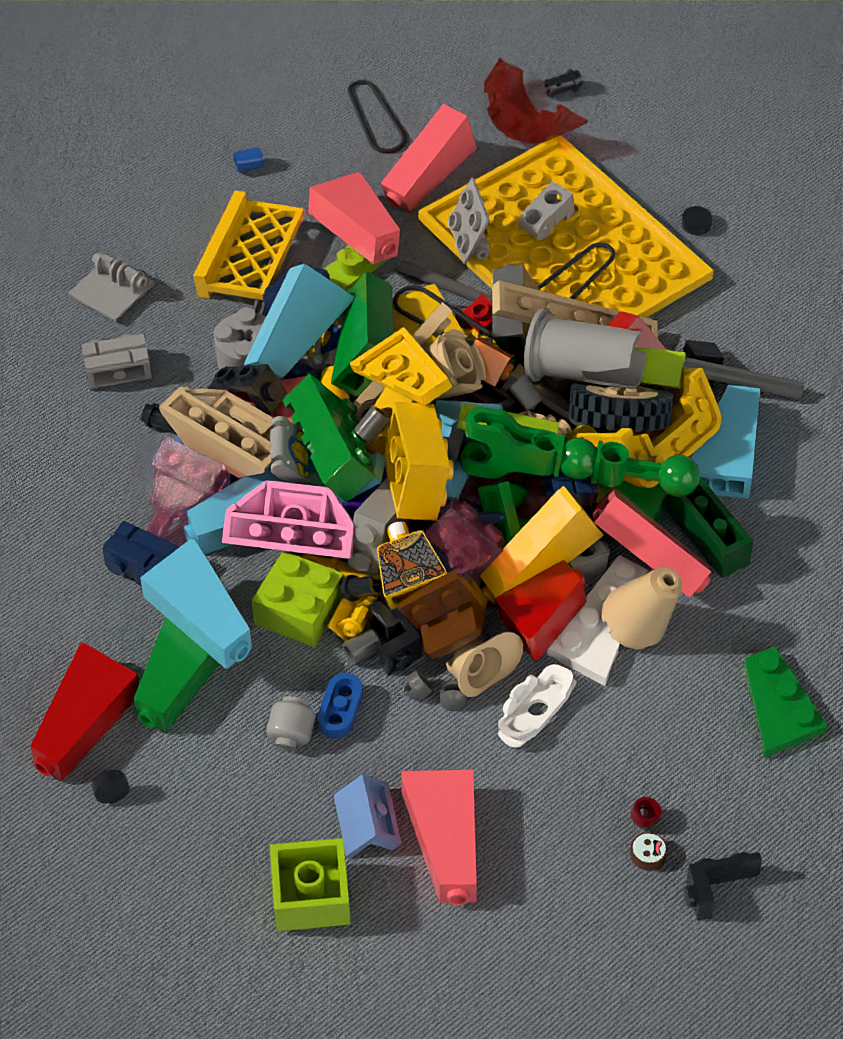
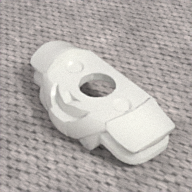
[498,664,577,747]

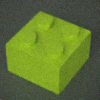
[252,551,344,647]
[270,838,351,931]

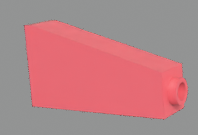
[381,104,477,212]
[308,172,400,264]
[591,487,711,598]
[401,770,477,905]

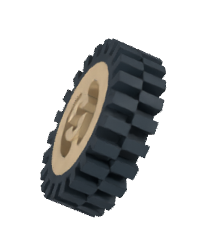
[569,382,673,431]

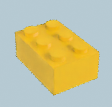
[382,402,454,520]

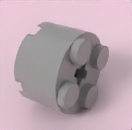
[213,307,266,370]

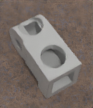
[519,181,575,240]

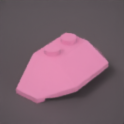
[222,480,355,559]

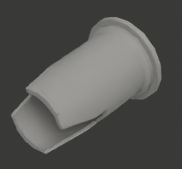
[524,308,647,389]

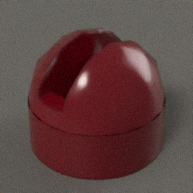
[631,797,662,828]

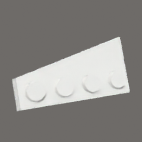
[547,555,648,686]

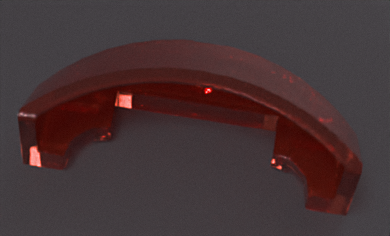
[484,58,588,144]

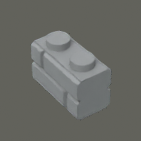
[81,333,152,389]

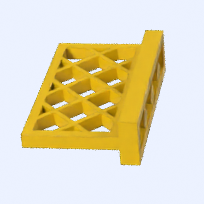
[193,191,305,300]

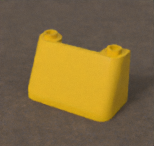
[566,368,722,488]

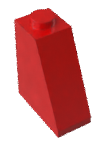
[494,560,587,662]

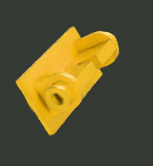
[327,575,381,642]

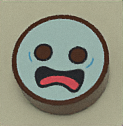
[630,832,667,870]

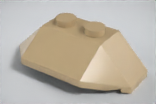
[159,387,274,478]

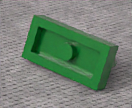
[478,481,528,553]

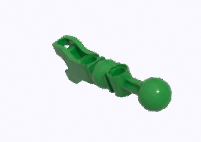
[460,407,700,497]

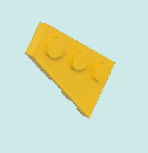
[349,327,453,405]

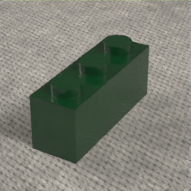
[667,476,753,578]

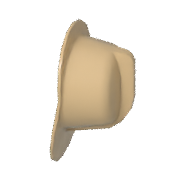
[446,632,523,697]

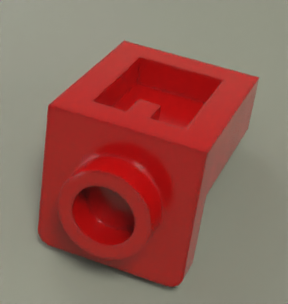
[462,294,493,334]

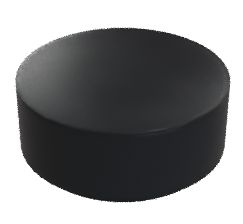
[681,206,712,235]
[92,770,130,804]

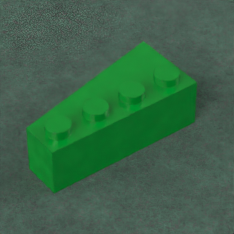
[282,373,375,502]

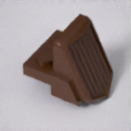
[397,569,489,659]

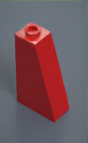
[30,642,139,782]

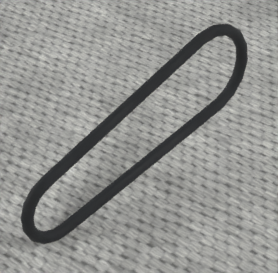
[347,79,406,153]
[538,242,616,299]
[393,285,493,342]

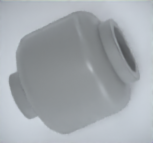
[266,696,316,751]

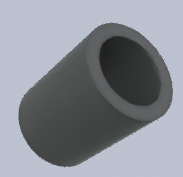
[507,374,543,411]
[354,405,391,443]
[342,628,381,664]

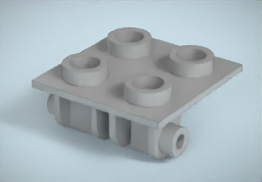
[448,177,490,265]
[68,251,155,322]

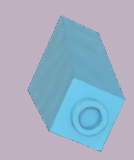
[243,263,354,379]
[691,385,760,499]
[184,466,286,554]
[140,538,252,669]

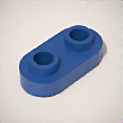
[318,673,363,738]

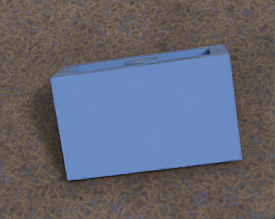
[334,774,402,858]

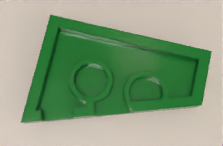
[744,646,827,758]

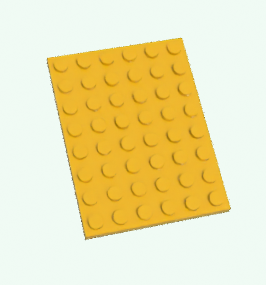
[418,134,714,318]

